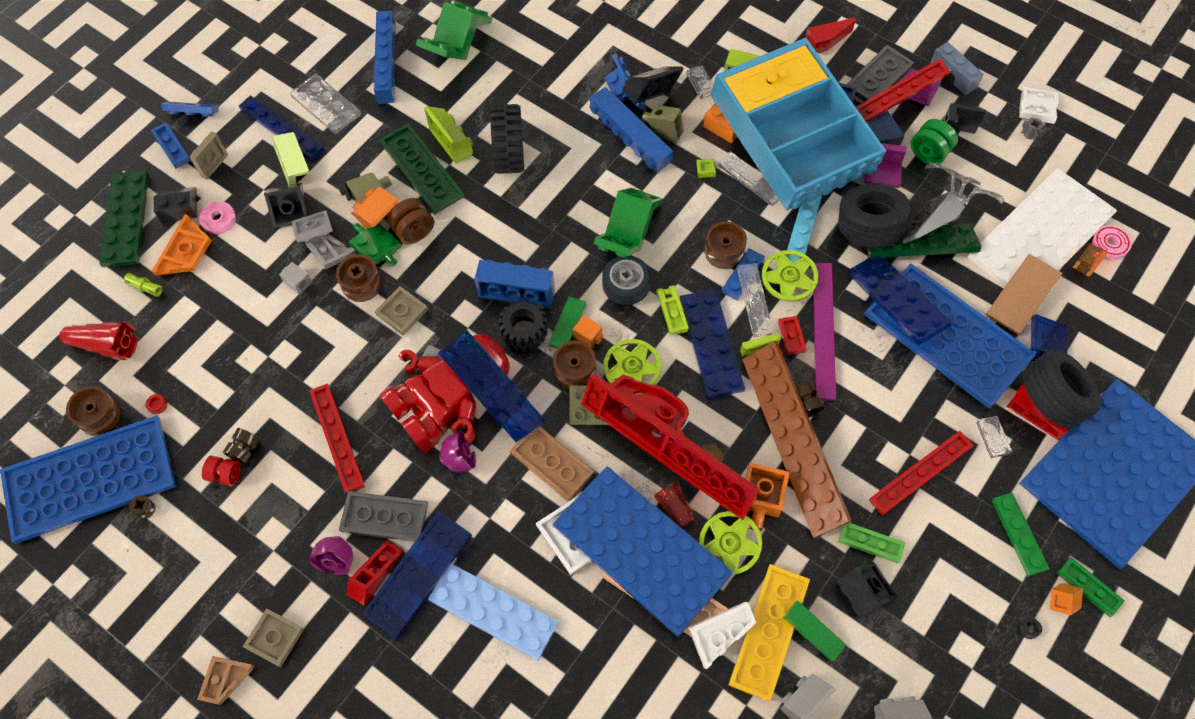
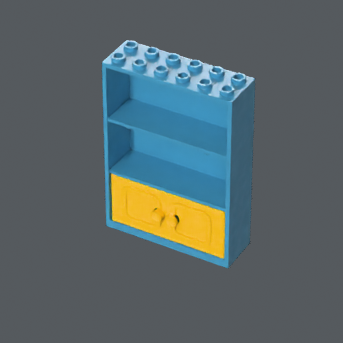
[710,38,886,211]

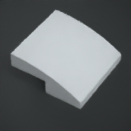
[1019,87,1059,124]

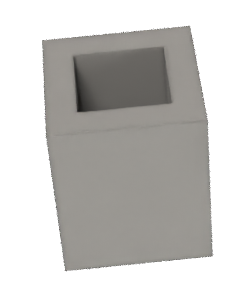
[279,262,312,295]

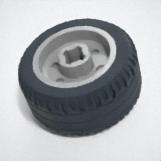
[602,255,651,306]

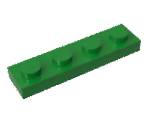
[991,492,1049,577]

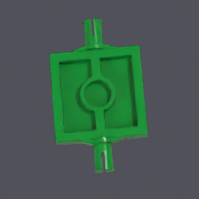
[349,222,401,267]

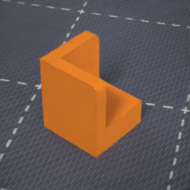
[1050,583,1083,615]

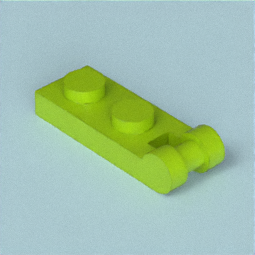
[656,285,689,336]

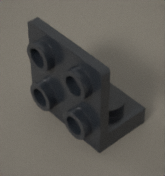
[943,103,986,134]

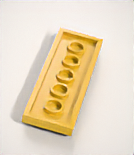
[728,564,810,702]

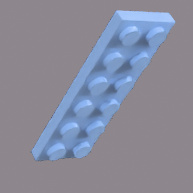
[428,563,559,661]

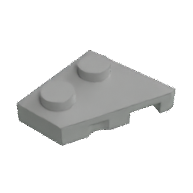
[306,235,356,270]

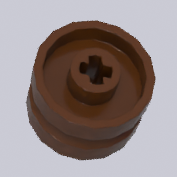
[387,198,435,244]
[704,221,747,269]
[336,254,382,302]
[553,340,596,389]
[66,386,121,436]

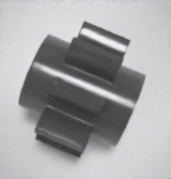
[1021,118,1045,140]

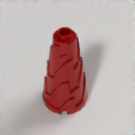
[59,322,138,360]

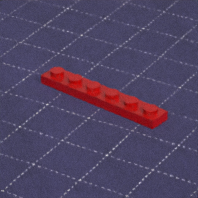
[856,59,950,123]
[309,383,365,495]
[869,431,974,516]

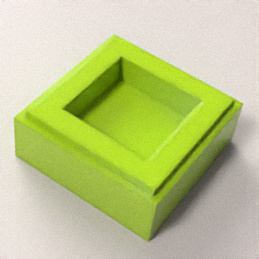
[696,159,716,178]

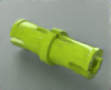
[124,273,162,297]

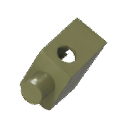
[642,105,684,144]
[345,173,392,202]

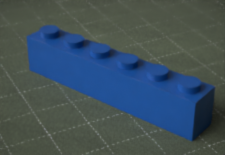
[374,11,396,104]
[589,87,673,173]

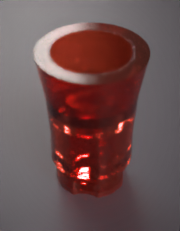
[654,482,696,528]

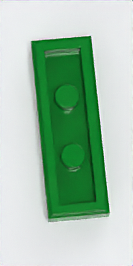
[549,297,586,349]
[1056,557,1125,617]
[783,601,846,662]

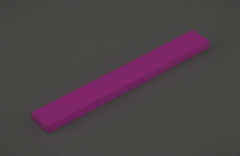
[813,263,836,401]

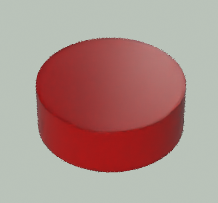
[145,394,167,414]

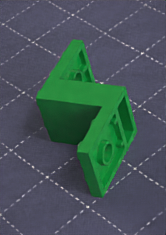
[416,0,493,60]
[594,187,664,258]

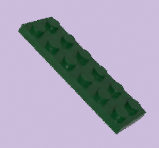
[379,123,464,215]
[99,171,149,267]
[866,223,982,258]

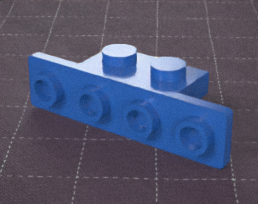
[604,54,646,112]

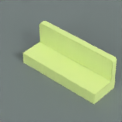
[273,132,309,185]

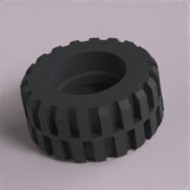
[490,104,524,174]

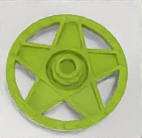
[762,250,818,301]
[604,339,661,385]
[699,511,762,575]

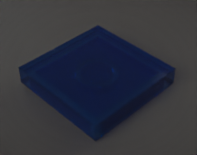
[1030,314,1068,355]

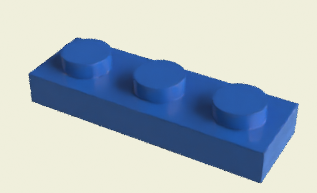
[161,101,219,116]
[151,123,191,169]
[721,248,765,301]

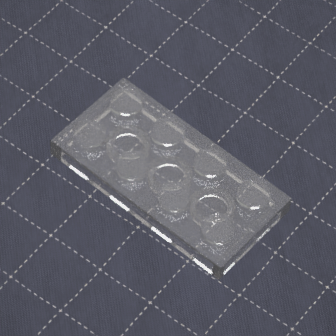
[290,73,361,135]

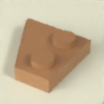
[197,656,254,705]

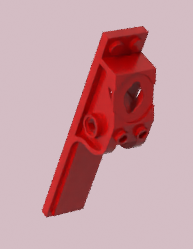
[581,373,761,520]

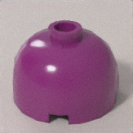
[439,432,477,473]
[310,536,354,575]

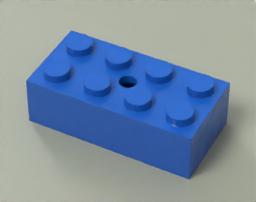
[474,260,555,308]

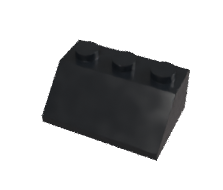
[622,66,684,105]

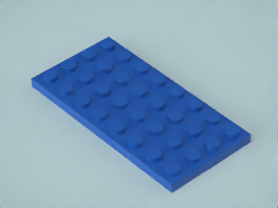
[864,263,1036,409]
[0,415,176,544]
[552,466,733,637]

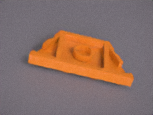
[152,214,211,275]

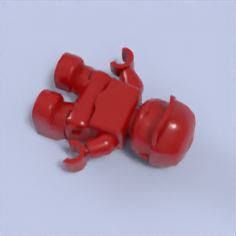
[379,334,510,454]

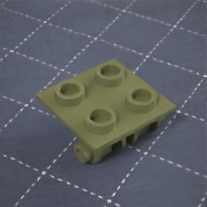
[570,386,609,425]

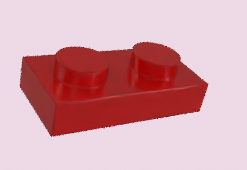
[778,316,806,355]

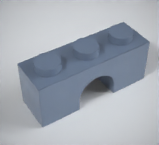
[930,42,984,95]

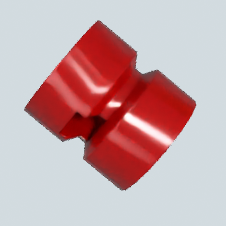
[202,455,240,487]

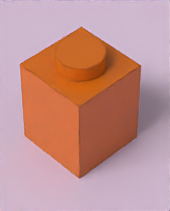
[573,315,603,349]

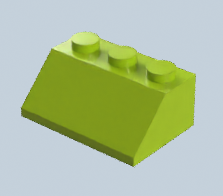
[424,106,474,164]

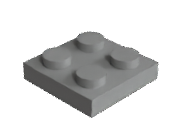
[291,210,333,243]

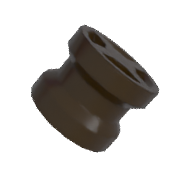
[129,495,156,519]

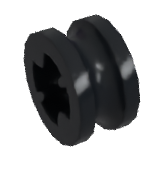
[1020,618,1042,640]

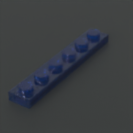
[238,95,324,161]

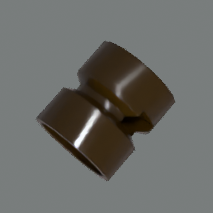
[796,382,825,418]
[223,428,260,465]

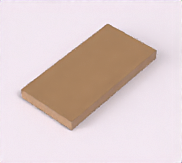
[986,254,1063,335]
[510,423,595,502]

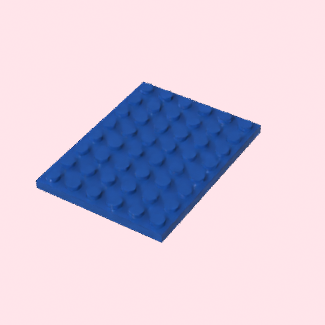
[1019,379,1195,569]

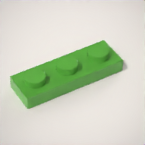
[838,523,905,563]

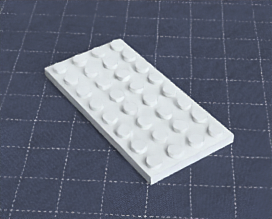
[968,168,1117,286]

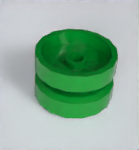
[910,119,958,165]

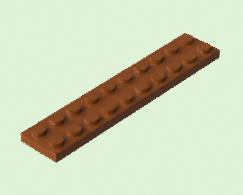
[742,341,852,538]

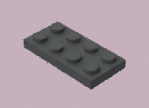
[846,45,914,102]
[339,491,428,543]

